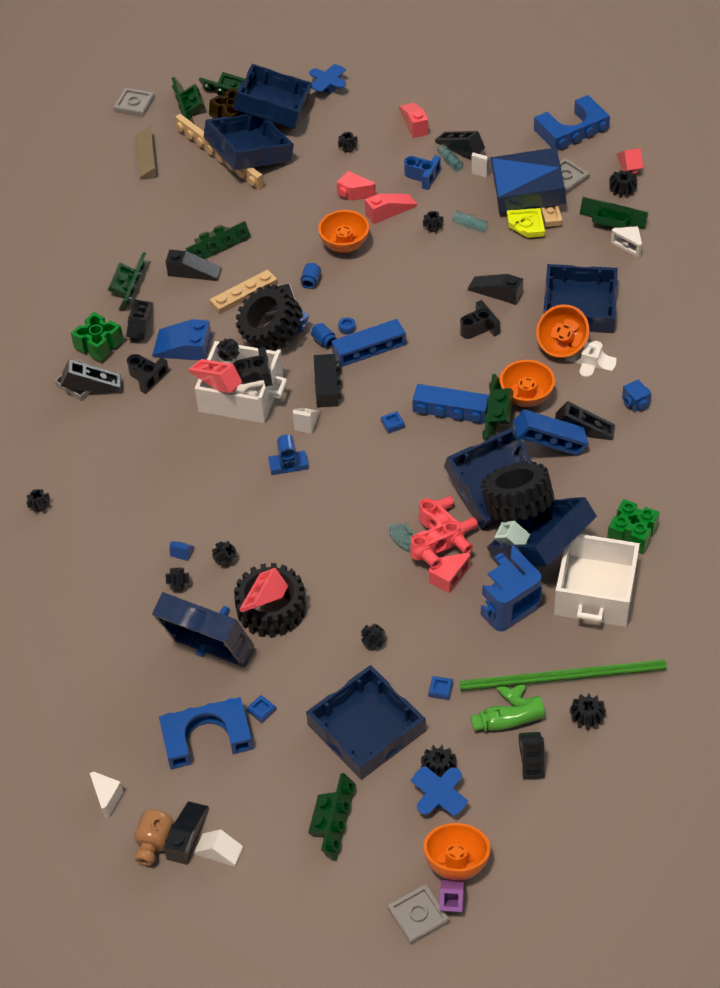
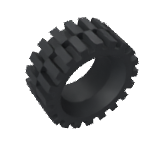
[236,284,303,351]
[481,461,554,522]
[234,563,306,638]

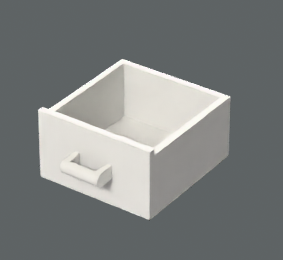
[195,341,287,424]
[554,534,640,627]

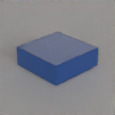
[381,411,405,434]
[428,676,453,700]
[247,695,276,723]

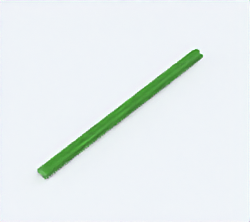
[459,659,667,692]

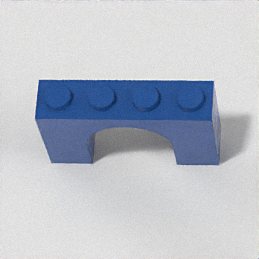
[534,95,610,150]
[159,697,253,770]

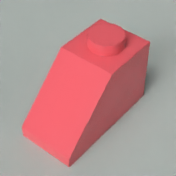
[617,148,643,173]
[337,171,376,201]
[428,553,471,593]

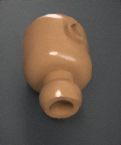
[134,809,174,866]

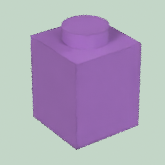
[439,880,464,912]

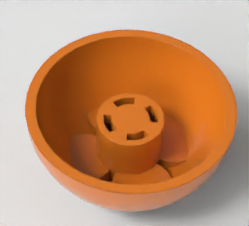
[318,210,369,253]
[536,305,590,358]
[500,360,555,408]
[423,823,490,881]

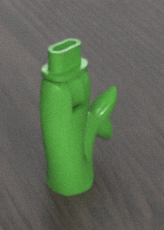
[470,685,545,732]

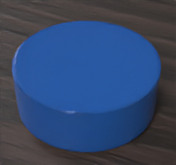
[338,317,356,335]

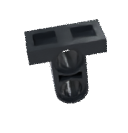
[460,300,500,339]
[233,347,273,387]
[127,354,169,394]
[519,732,545,779]

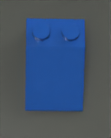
[152,319,211,361]

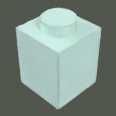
[494,521,530,545]

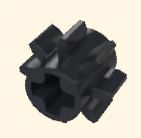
[338,132,358,152]
[423,211,444,232]
[216,338,240,361]
[26,489,50,513]
[212,541,237,566]
[165,567,189,589]
[361,623,386,649]

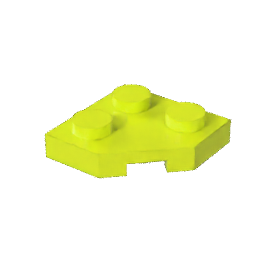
[507,208,545,238]

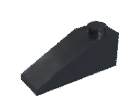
[435,131,485,157]
[165,249,222,281]
[468,274,523,305]
[126,299,153,341]
[61,359,121,391]
[555,401,615,440]
[164,801,209,865]

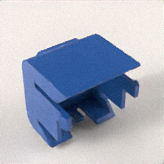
[480,545,542,632]

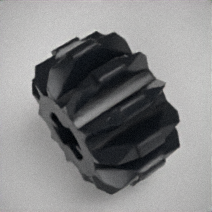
[609,170,638,197]
[570,693,606,730]
[421,745,457,778]

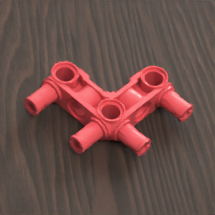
[410,496,478,569]

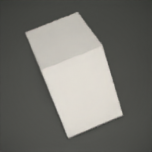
[471,153,492,178]
[611,226,642,258]
[293,408,320,434]
[90,772,124,819]
[194,829,243,867]

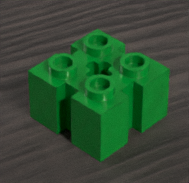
[71,312,124,362]
[607,499,660,554]

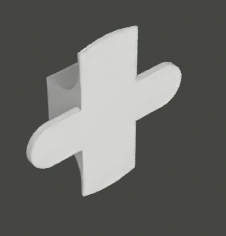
[566,341,617,377]

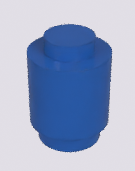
[300,263,321,289]
[311,323,337,348]

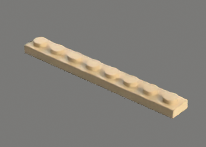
[175,114,264,190]

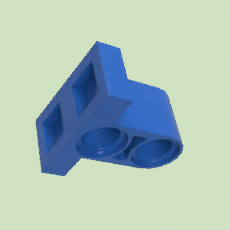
[404,155,441,190]
[268,435,309,476]

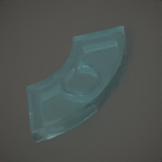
[388,523,416,553]

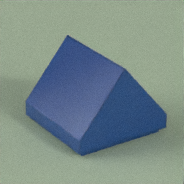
[169,541,194,561]

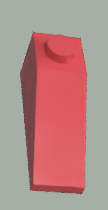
[399,102,428,138]
[365,193,417,224]
[188,359,242,393]
[239,568,288,613]

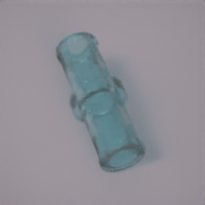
[437,144,463,170]
[453,211,488,232]

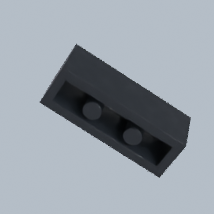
[314,354,342,408]

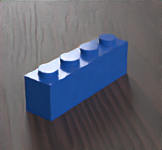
[331,319,406,368]
[412,384,489,423]
[513,409,589,456]

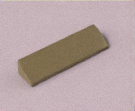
[136,126,156,179]

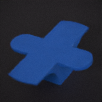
[309,64,346,94]
[411,766,468,816]

